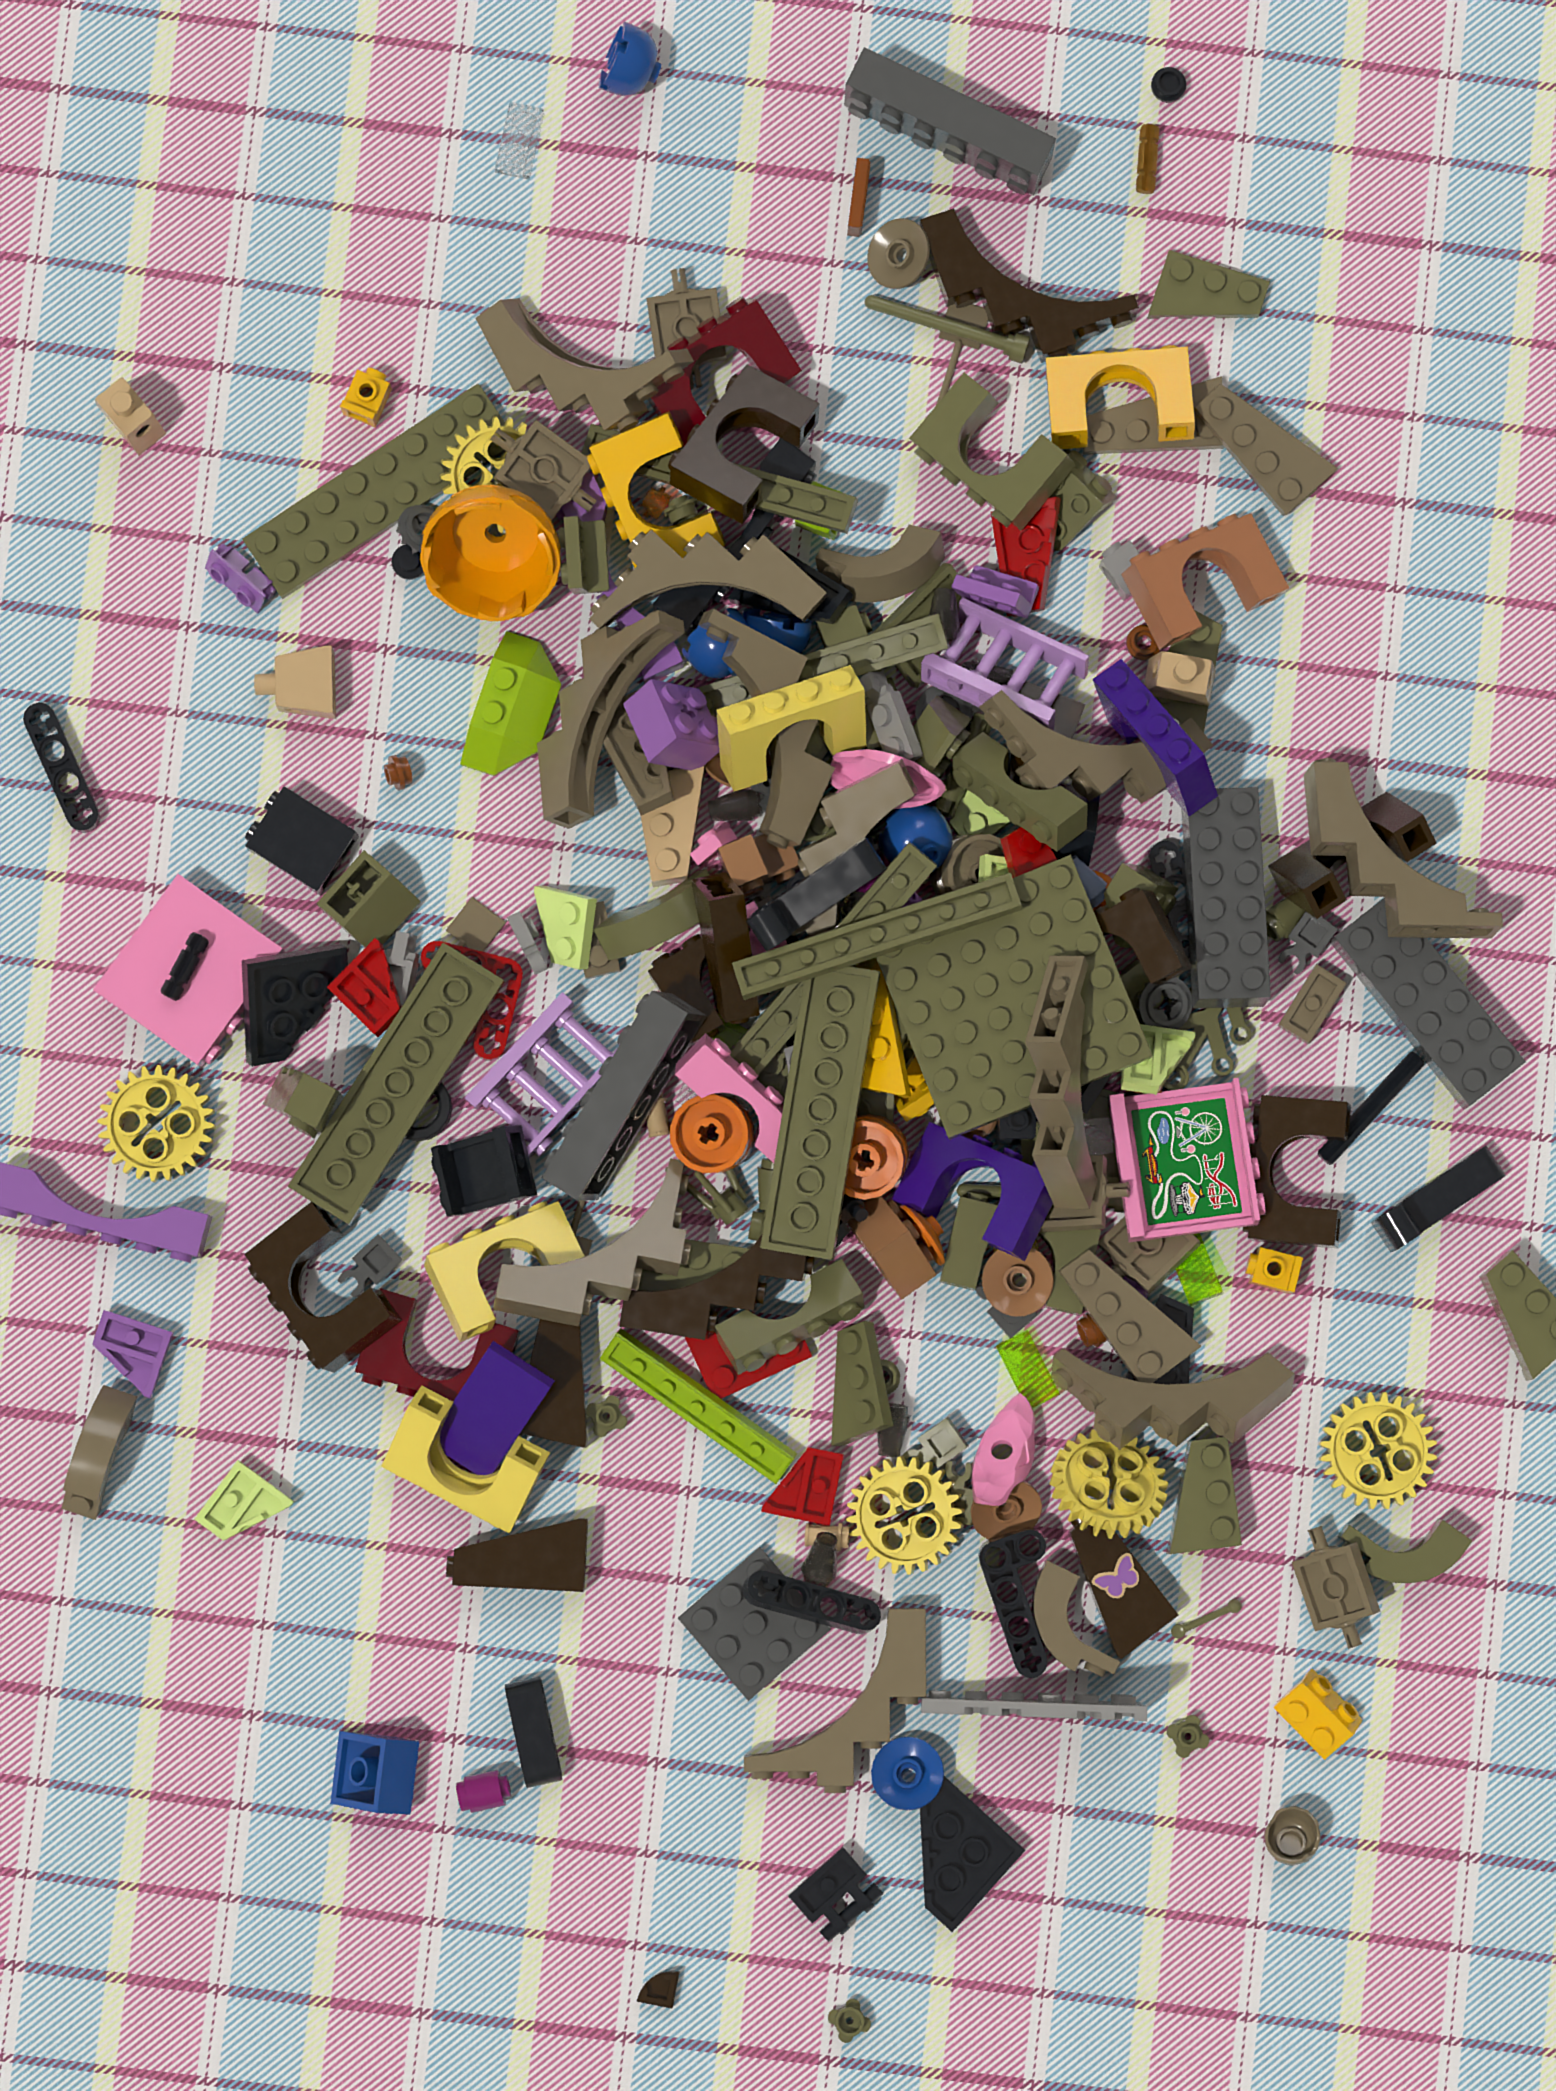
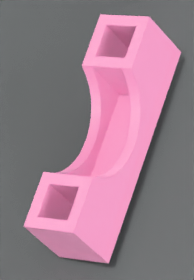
[675,1033,784,1163]

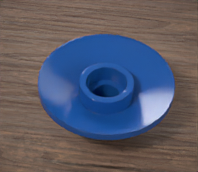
[871,1737,944,1810]

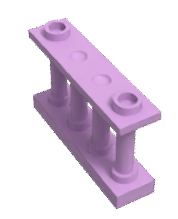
[921,597,1089,730]
[465,992,618,1158]

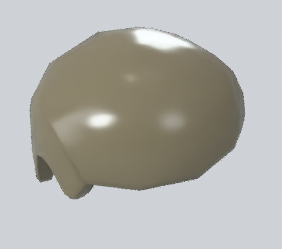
[1264,1806,1321,1866]

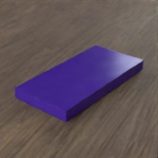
[440,1341,555,1475]

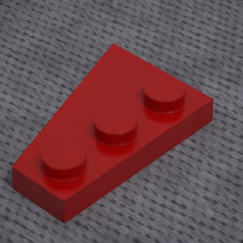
[990,497,1061,617]

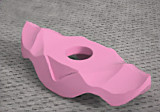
[829,749,947,809]
[972,1393,1036,1506]

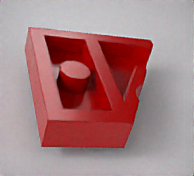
[327,938,402,1037]
[761,1447,844,1526]

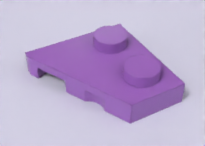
[92,1310,174,1399]

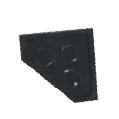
[242,943,348,1067]
[920,1776,1025,1932]

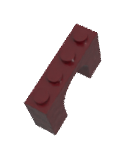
[642,296,802,449]
[355,1288,521,1401]

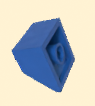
[330,1731,419,1815]

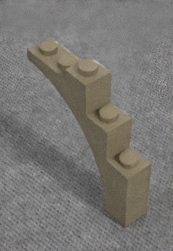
[475,298,694,432]
[589,530,828,629]
[537,610,685,829]
[979,690,1213,804]
[792,759,918,939]
[493,1158,691,1327]
[1051,1348,1295,1450]
[744,1608,926,1793]

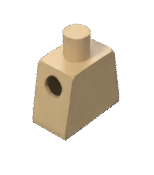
[95,377,166,456]
[254,646,336,719]
[1144,651,1216,706]

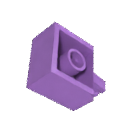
[623,679,719,771]

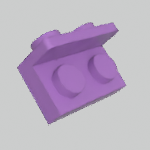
[951,565,1039,619]

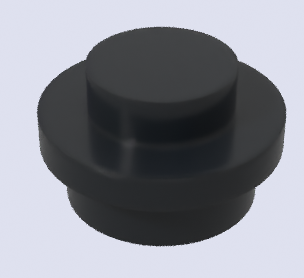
[1151,67,1186,103]
[391,544,424,580]

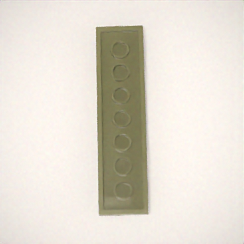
[242,383,506,599]
[288,943,505,1226]
[760,966,881,1260]

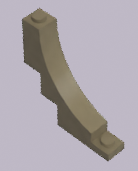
[698,609,835,850]
[1303,758,1503,939]
[1025,956,1098,1209]

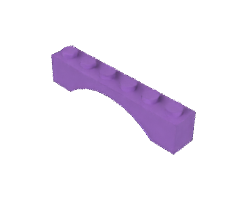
[556,471,684,684]
[0,1162,212,1263]

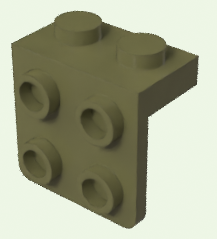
[1049,449,1117,551]

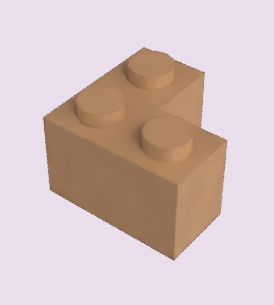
[718,834,800,899]
[847,1196,936,1300]

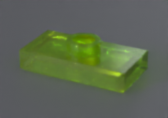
[1175,1233,1223,1306]
[995,1330,1060,1408]

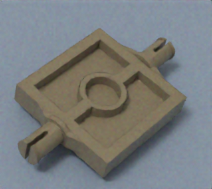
[646,268,727,389]
[490,420,597,520]
[1033,1155,1131,1232]
[1098,1216,1200,1294]
[1291,1526,1381,1649]

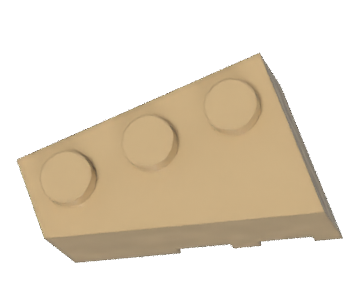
[640,765,705,887]

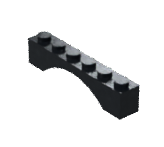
[653,438,817,636]

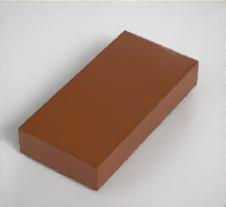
[847,158,871,237]

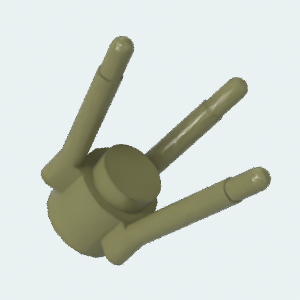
[665,1167,748,1225]

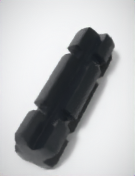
[161,932,209,1001]

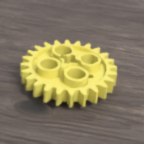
[440,416,527,533]
[97,1065,216,1183]
[1318,1392,1437,1509]
[1049,1429,1168,1539]
[846,1456,965,1575]

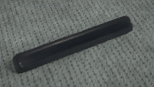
[1318,1051,1425,1165]

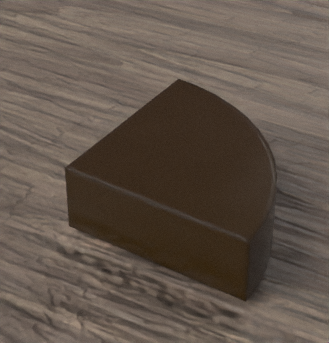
[637,1970,680,2009]

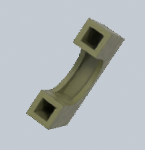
[909,372,1076,531]
[939,1192,1101,1316]

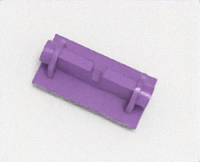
[205,543,276,614]

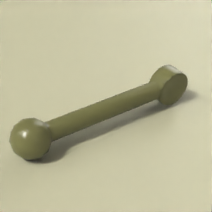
[1171,1599,1242,1639]

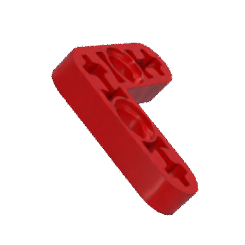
[420,941,523,1061]

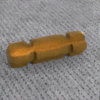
[1136,124,1160,194]

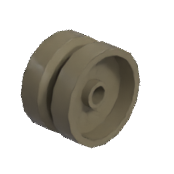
[930,834,1005,896]

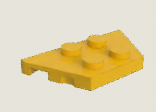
[862,963,911,1098]

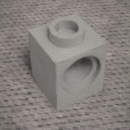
[1099,540,1140,601]

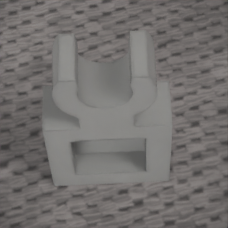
[507,911,548,975]

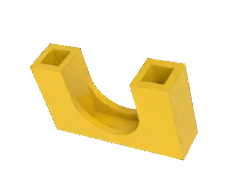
[1046,345,1195,449]
[586,411,726,568]

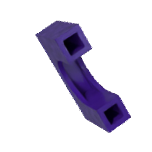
[1092,659,1218,817]
[892,1122,1053,1261]

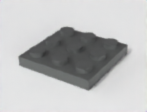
[678,1547,831,1701]

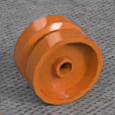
[670,1094,755,1173]
[845,1114,909,1200]

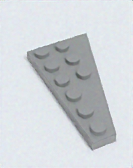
[921,1690,1147,1721]

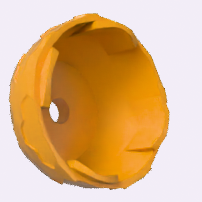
[420,485,561,622]

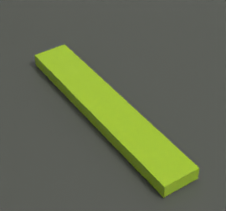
[599,1328,798,1484]

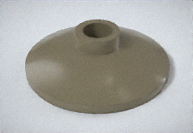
[867,218,930,289]

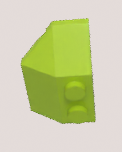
[460,631,562,776]

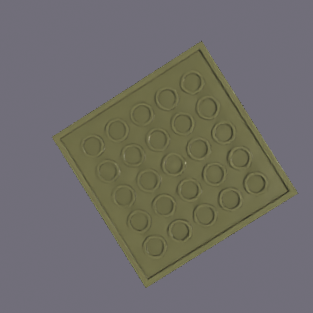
[876,855,1153,1140]

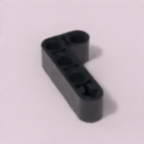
[746,838,887,951]
[1371,1145,1506,1252]
[978,1527,1047,1678]

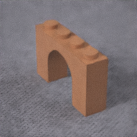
[1121,513,1289,650]

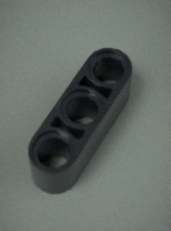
[505,1676,563,1788]

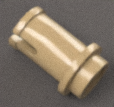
[646,1092,670,1138]
[805,1523,850,1551]

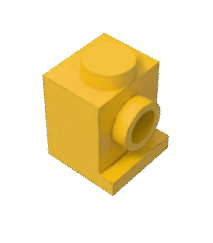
[340,367,392,428]
[1245,1247,1303,1294]

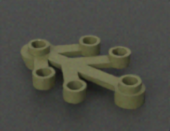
[1163,988,1251,1091]

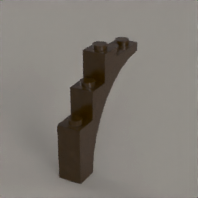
[919,208,1139,363]
[619,1235,815,1340]

